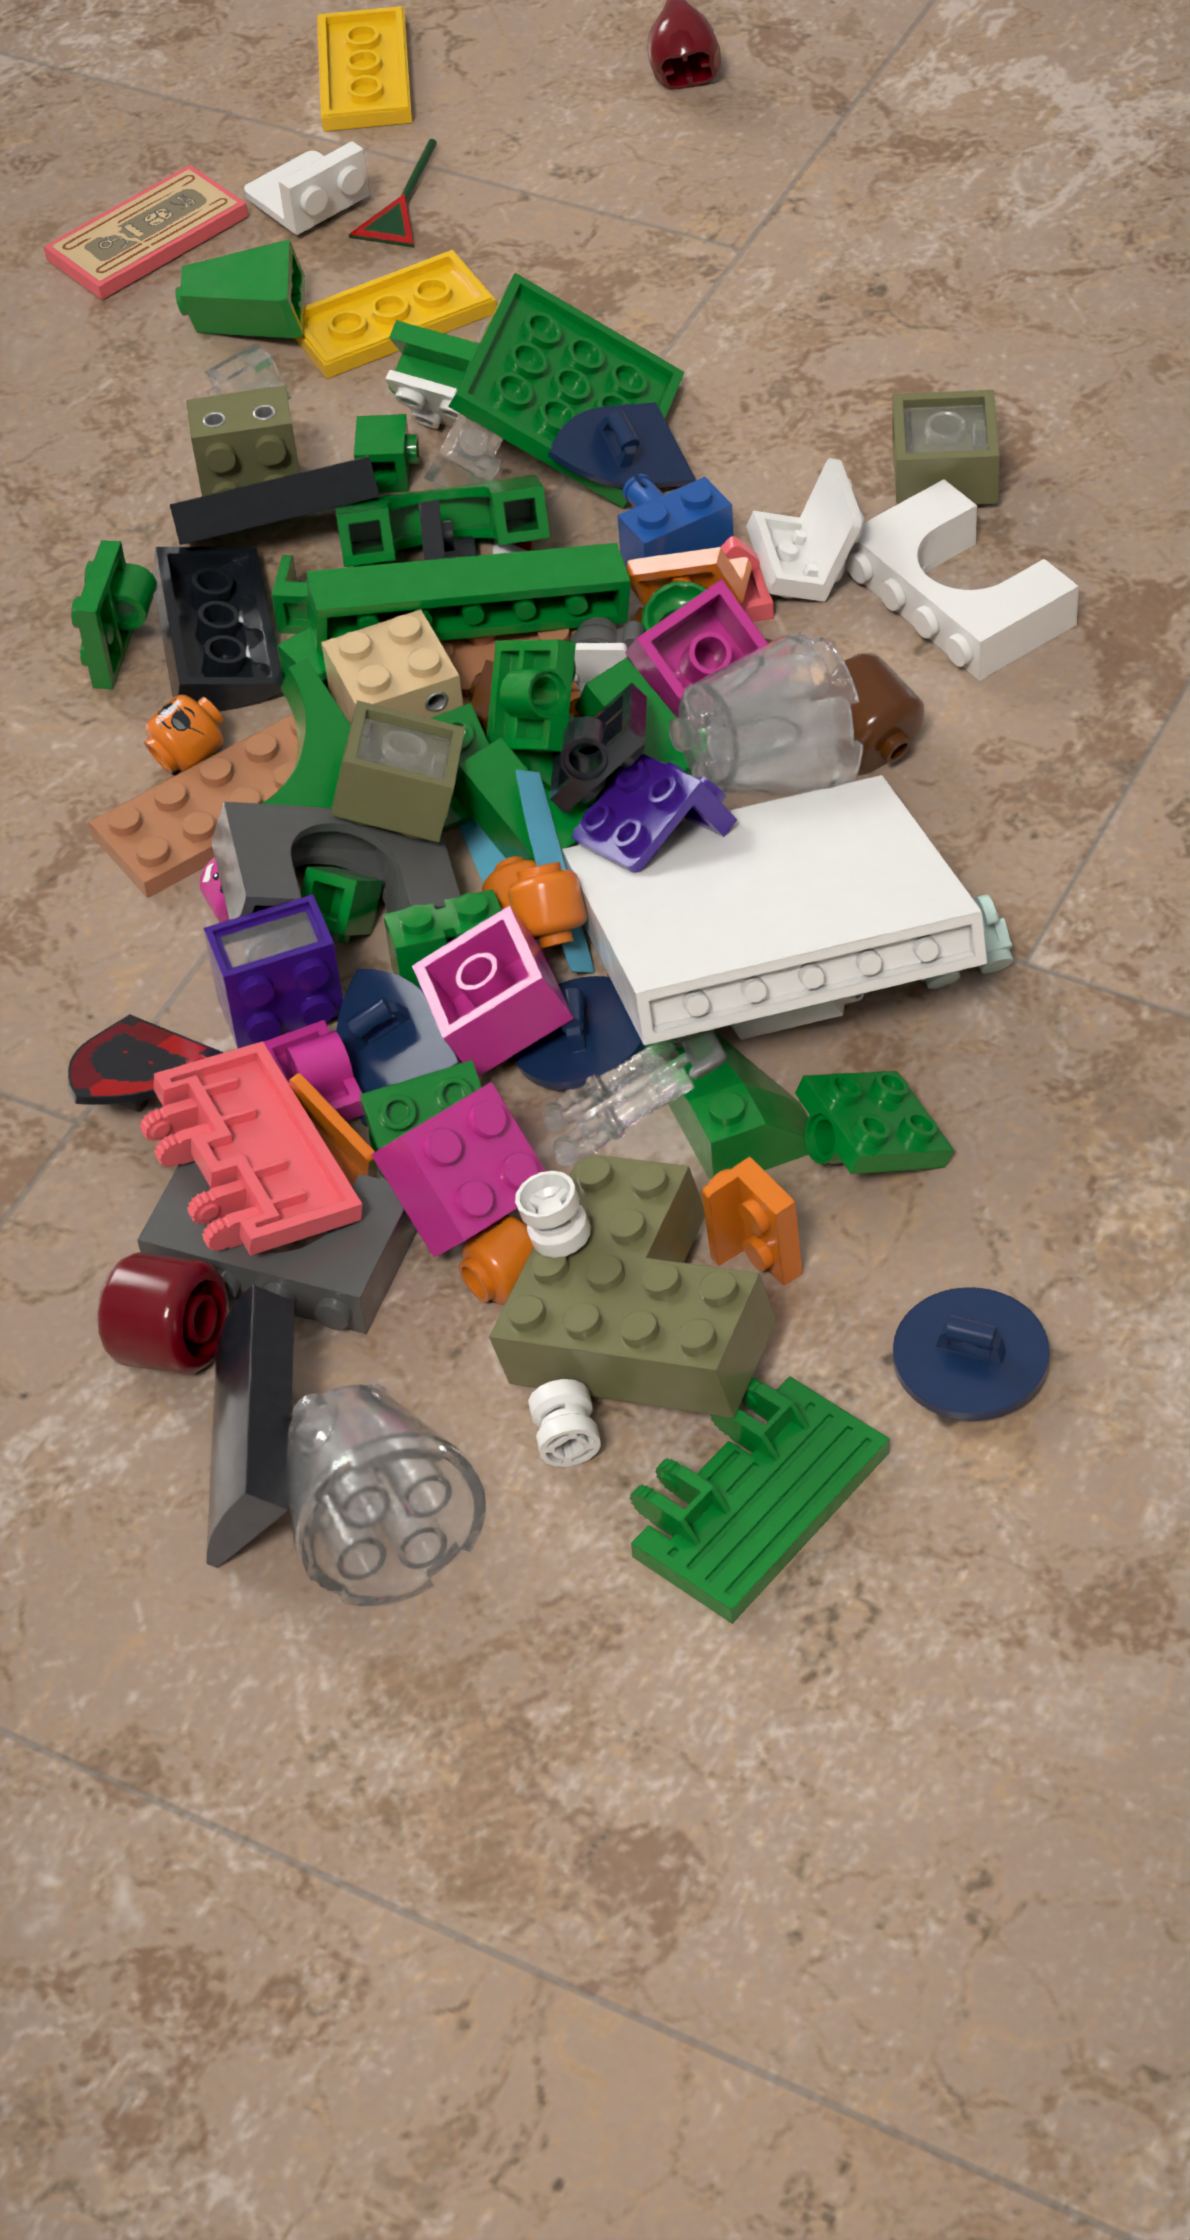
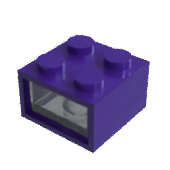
[204,894,343,1049]

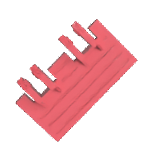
[139,1041,363,1256]

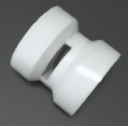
[515,1171,591,1258]
[528,1379,601,1467]

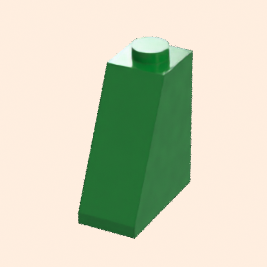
[175,239,305,338]

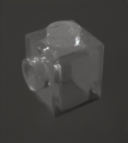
[424,414,503,488]

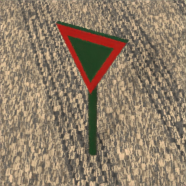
[349,139,437,248]

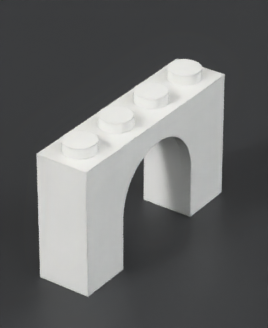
[846,479,1079,681]

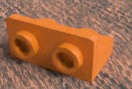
[626,547,752,607]
[702,1157,803,1286]

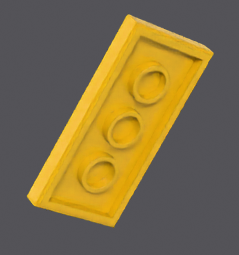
[317,6,412,131]
[294,250,497,379]

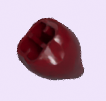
[647,0,722,89]

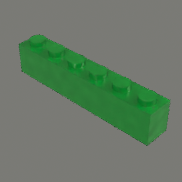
[307,543,630,653]

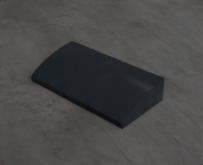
[170,456,379,545]
[152,547,283,712]
[207,1284,295,1568]

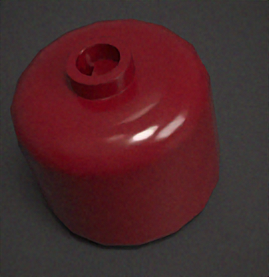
[97,1252,229,1375]

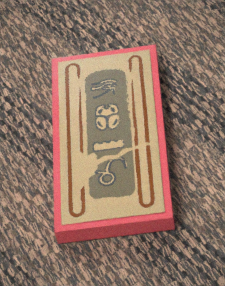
[44,165,248,300]

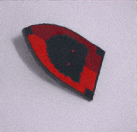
[67,1014,224,1112]

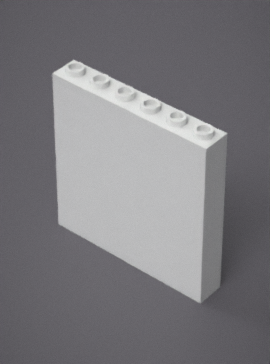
[562,775,988,1045]

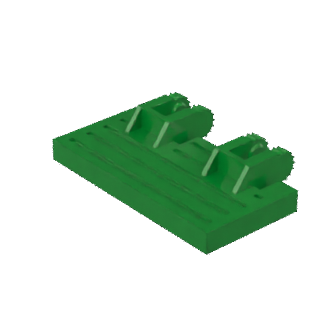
[629,1376,890,1624]

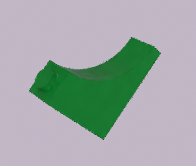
[261,658,351,808]

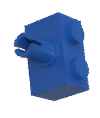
[617,473,734,567]

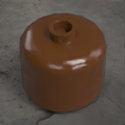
[803,653,924,775]

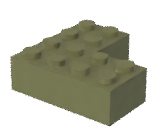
[489,1153,776,1418]

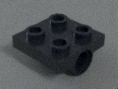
[550,682,647,814]

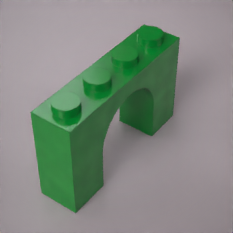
[335,474,550,567]
[453,657,708,861]

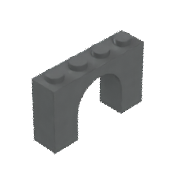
[211,802,460,944]
[137,1161,417,1334]

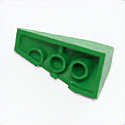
[641,1029,809,1180]

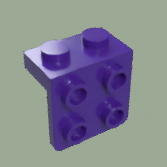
[572,753,737,873]

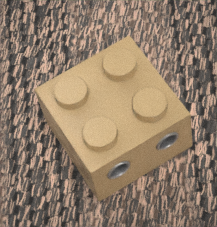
[321,610,463,724]

